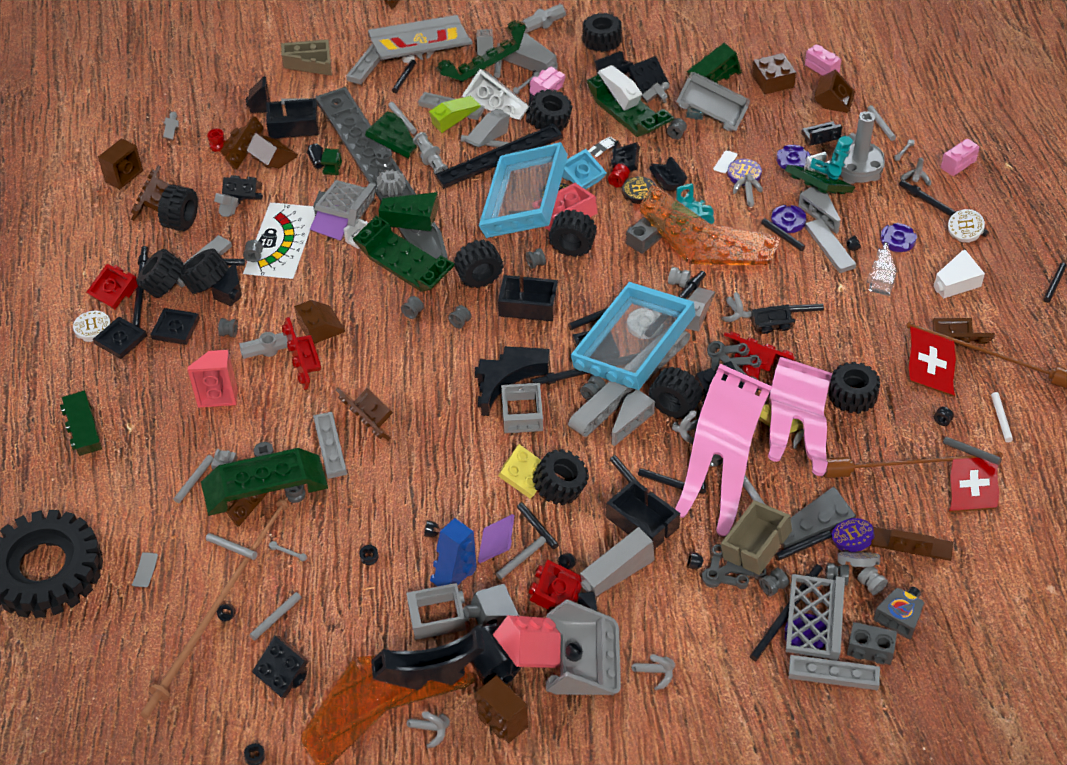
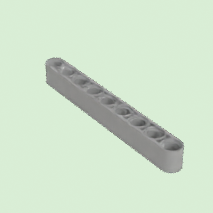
[568,325,691,437]

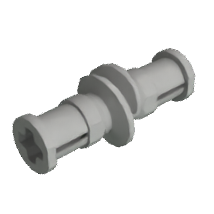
[413,132,448,174]

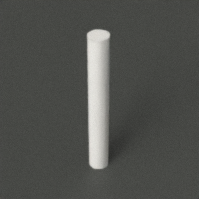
[991,392,1013,442]

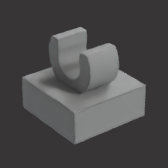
[211,449,237,470]

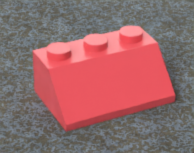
[533,183,598,231]
[187,350,238,408]
[493,615,561,668]

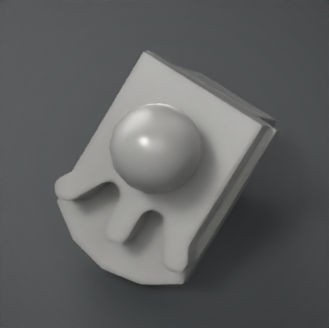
[642,82,670,103]
[163,111,180,141]
[214,193,239,217]

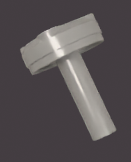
[840,111,885,184]

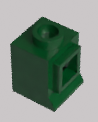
[321,148,342,175]

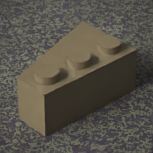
[281,39,332,76]

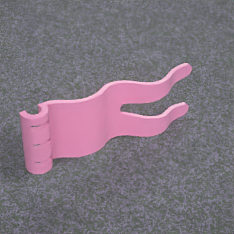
[768,357,833,476]
[675,364,772,537]

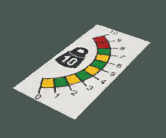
[243,203,315,279]

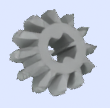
[376,169,406,197]

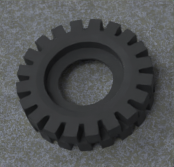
[0,510,103,618]

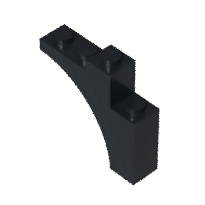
[475,346,550,416]
[371,629,485,691]

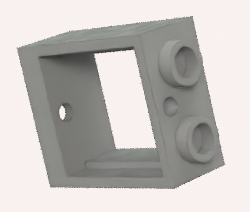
[501,383,543,433]
[406,583,469,640]

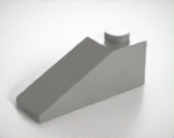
[477,29,493,56]
[465,109,510,147]
[798,186,841,234]
[686,287,715,332]
[612,390,655,446]

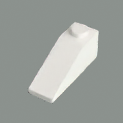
[598,65,642,111]

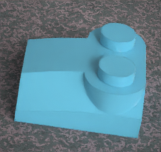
[562,149,607,190]

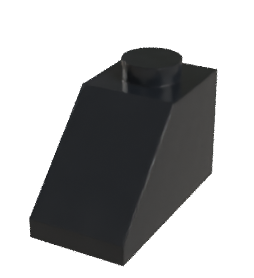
[246,77,271,113]
[211,264,242,307]

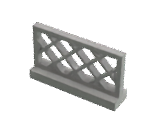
[315,180,376,226]
[785,574,845,661]

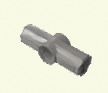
[520,4,566,33]
[239,330,296,359]

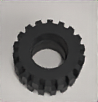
[583,13,622,52]
[528,89,573,131]
[158,184,198,232]
[548,210,597,257]
[454,240,504,288]
[179,248,228,294]
[137,249,184,298]
[829,362,881,414]
[649,367,703,419]
[533,449,589,505]

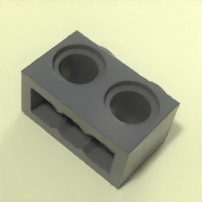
[626,213,666,254]
[847,622,897,665]

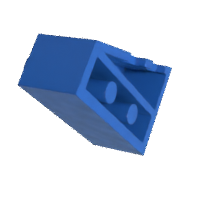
[430,518,477,587]

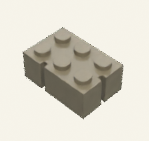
[721,500,792,575]

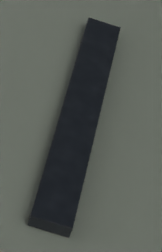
[435,124,562,189]

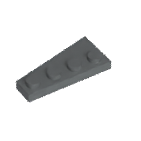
[780,486,856,549]

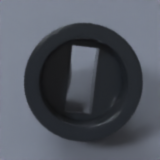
[846,235,862,251]
[424,520,440,538]
[687,552,704,569]
[558,553,577,570]
[217,603,236,622]
[565,642,583,662]

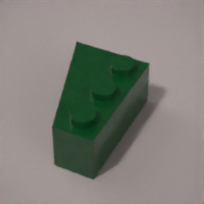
[687,42,742,83]
[378,192,439,232]
[60,390,102,456]

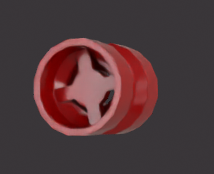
[207,128,225,152]
[608,164,630,188]

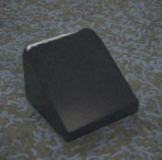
[578,592,597,611]

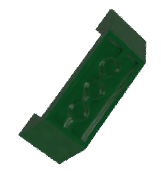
[436,20,526,81]
[587,74,674,137]
[353,215,455,292]
[201,448,328,516]

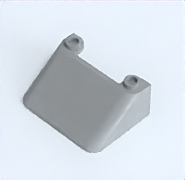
[676,72,750,131]
[546,600,621,695]

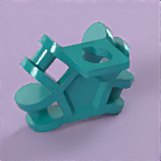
[810,136,853,180]
[667,183,714,233]

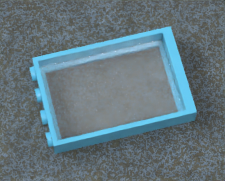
[479,142,568,238]
[571,282,696,390]

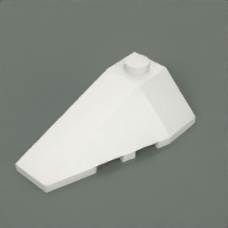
[462,69,529,120]

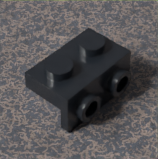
[594,51,633,75]
[802,121,842,146]
[611,140,640,172]
[649,157,687,191]
[222,175,262,197]
[751,304,795,334]

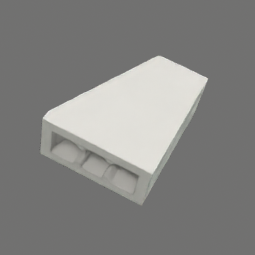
[934,250,985,299]

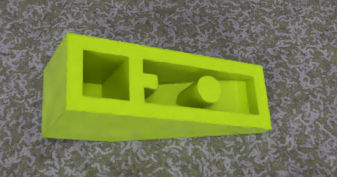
[429,96,481,133]

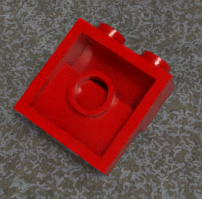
[86,264,138,310]
[527,559,582,610]

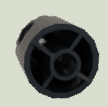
[470,624,521,685]

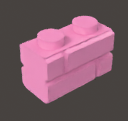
[805,44,842,76]
[530,67,565,96]
[941,139,979,176]

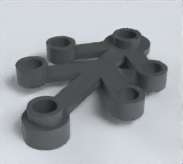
[707,341,762,393]
[702,545,766,589]

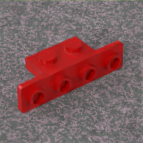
[282,317,321,390]
[723,331,797,373]

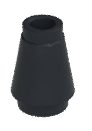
[307,143,324,169]

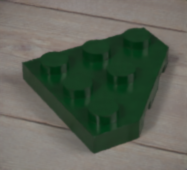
[365,111,417,159]
[785,164,855,195]

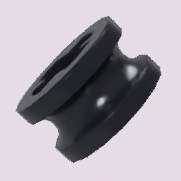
[933,407,954,426]
[359,545,379,565]
[244,743,265,765]

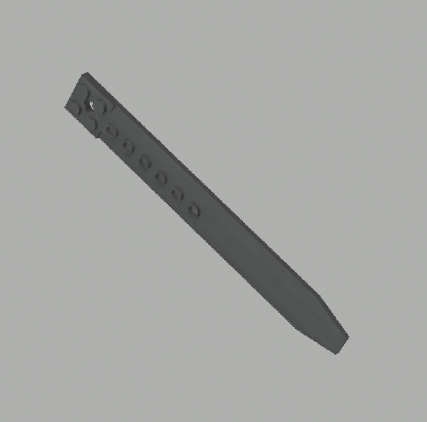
[315,87,448,259]

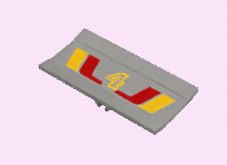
[368,15,473,60]

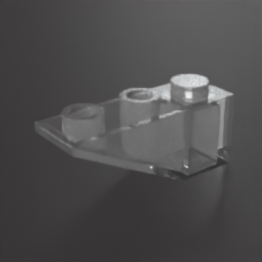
[867,242,897,296]

